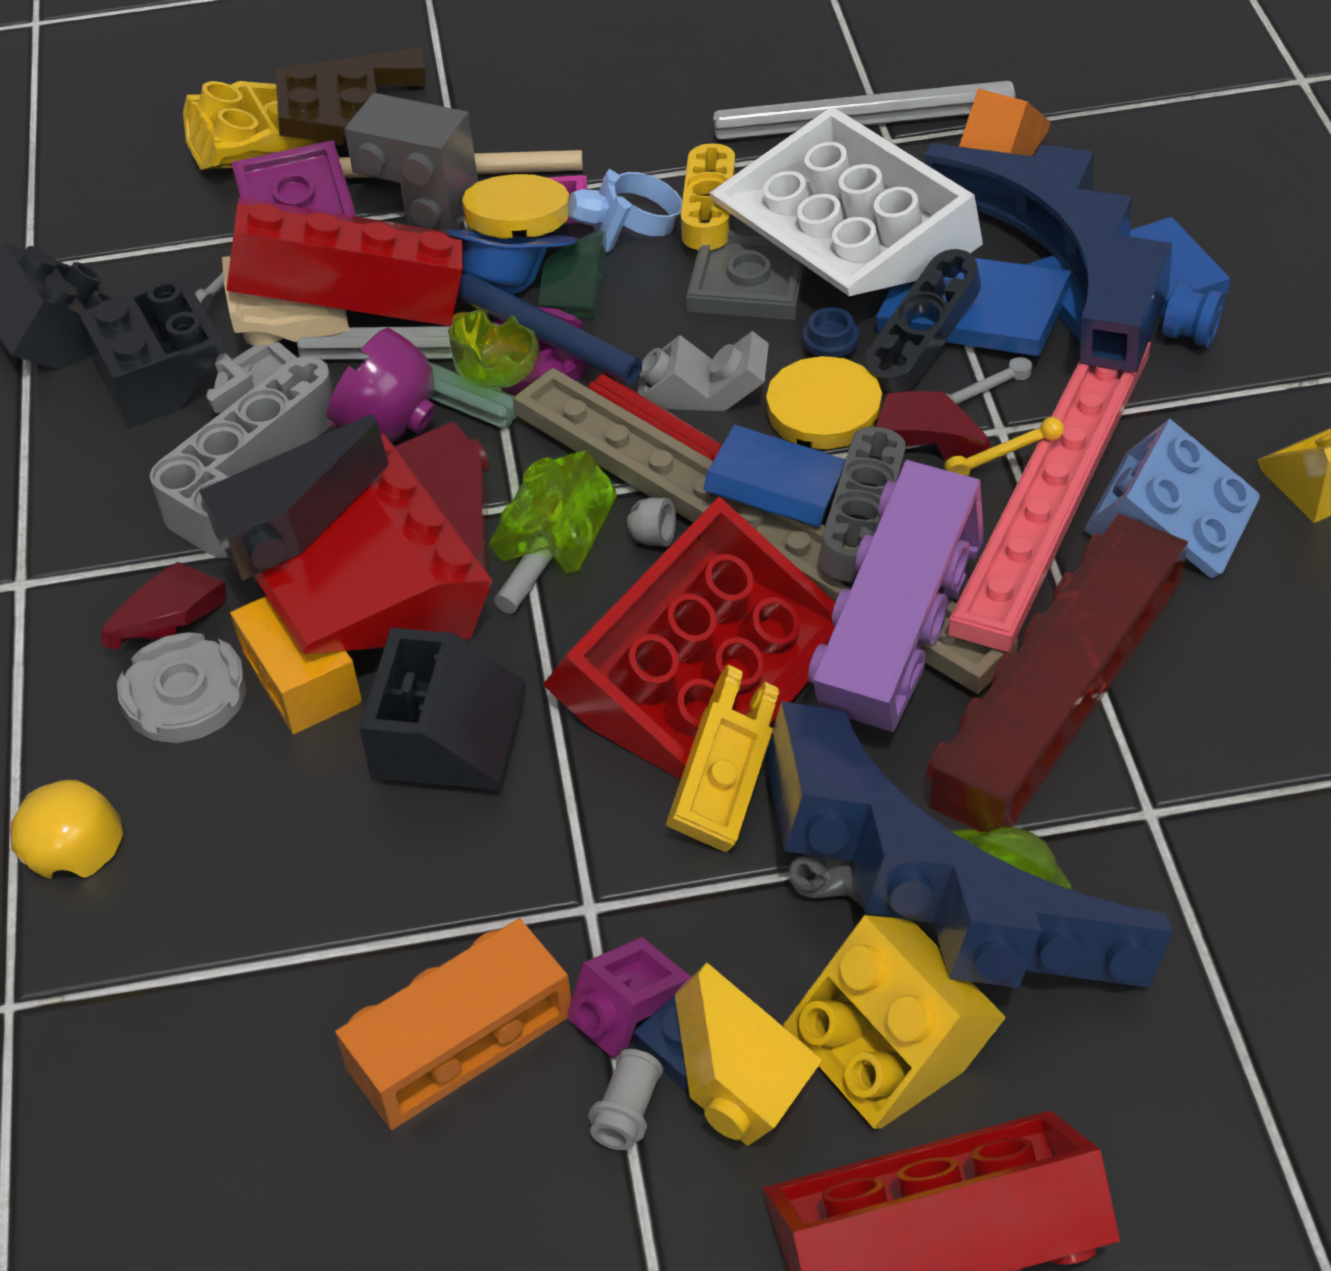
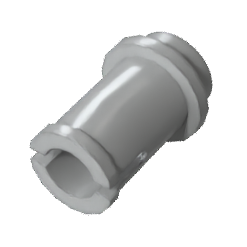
[588,1049,663,1150]

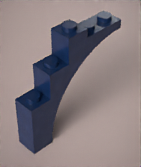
[924,143,1172,373]
[765,701,1174,988]

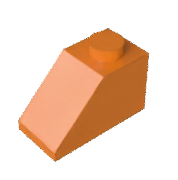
[959,88,1051,156]

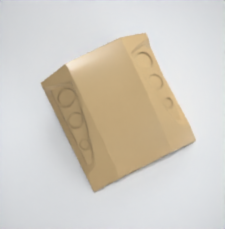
[222,256,349,346]

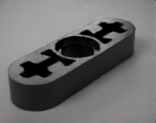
[865,249,981,393]

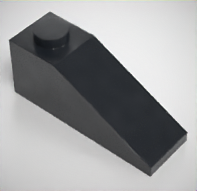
[199,414,389,580]

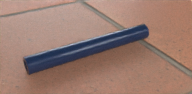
[457,273,642,385]

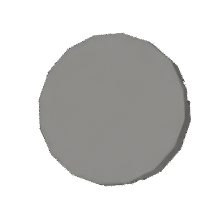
[117,632,247,743]

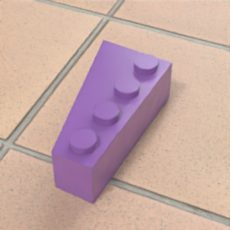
[808,460,984,732]

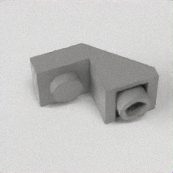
[638,331,769,411]

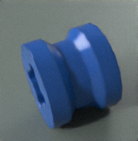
[1162,281,1225,348]

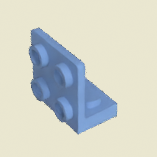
[1084,419,1260,578]

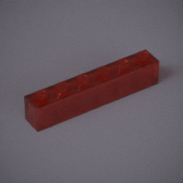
[926,514,1188,842]

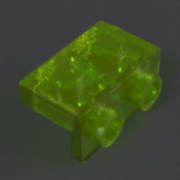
[489,450,617,573]

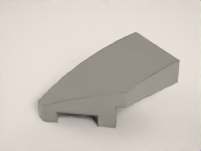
[206,341,297,413]

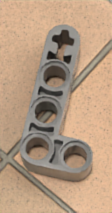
[150,357,333,558]

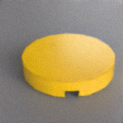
[462,174,570,239]
[766,356,882,450]

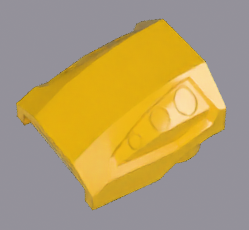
[183,81,317,170]

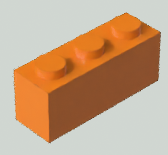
[335,917,572,1131]

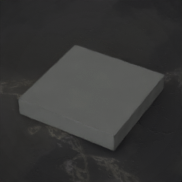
[686,229,807,320]

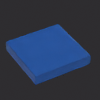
[703,425,846,527]

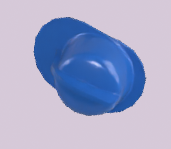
[446,229,577,295]

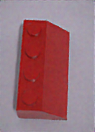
[763,1110,1120,1271]

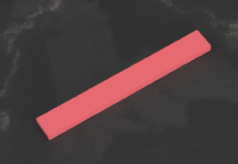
[948,342,1151,653]

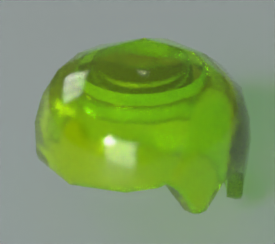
[448,310,540,389]

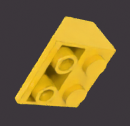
[783,915,1006,1129]

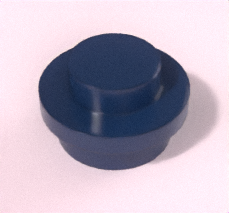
[803,307,859,358]

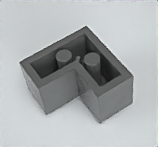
[344,93,478,231]

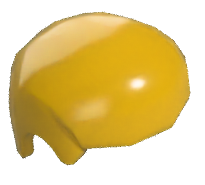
[10,780,123,879]

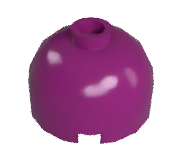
[326,327,436,444]

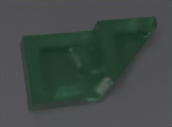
[538,230,607,317]

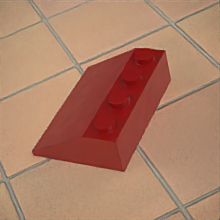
[226,197,462,326]
[254,434,492,655]
[543,496,836,780]

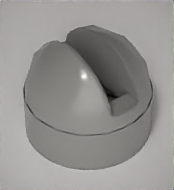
[627,497,676,547]

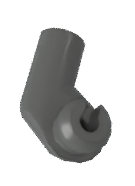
[788,854,877,916]

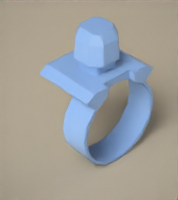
[569,169,683,253]

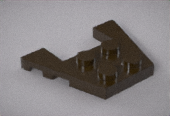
[275,48,425,145]

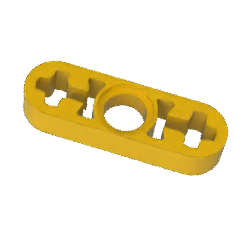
[681,143,735,250]

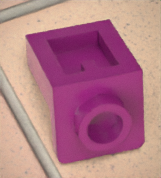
[568,937,691,1058]

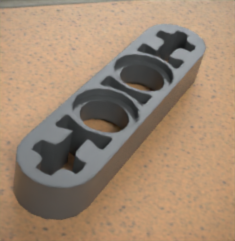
[818,427,906,582]

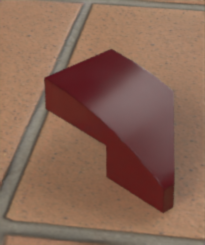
[876,391,992,460]
[101,562,226,649]

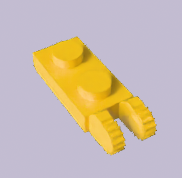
[665,665,779,853]

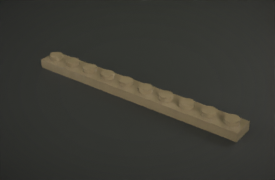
[513,368,1018,694]

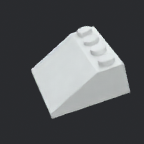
[710,106,983,296]

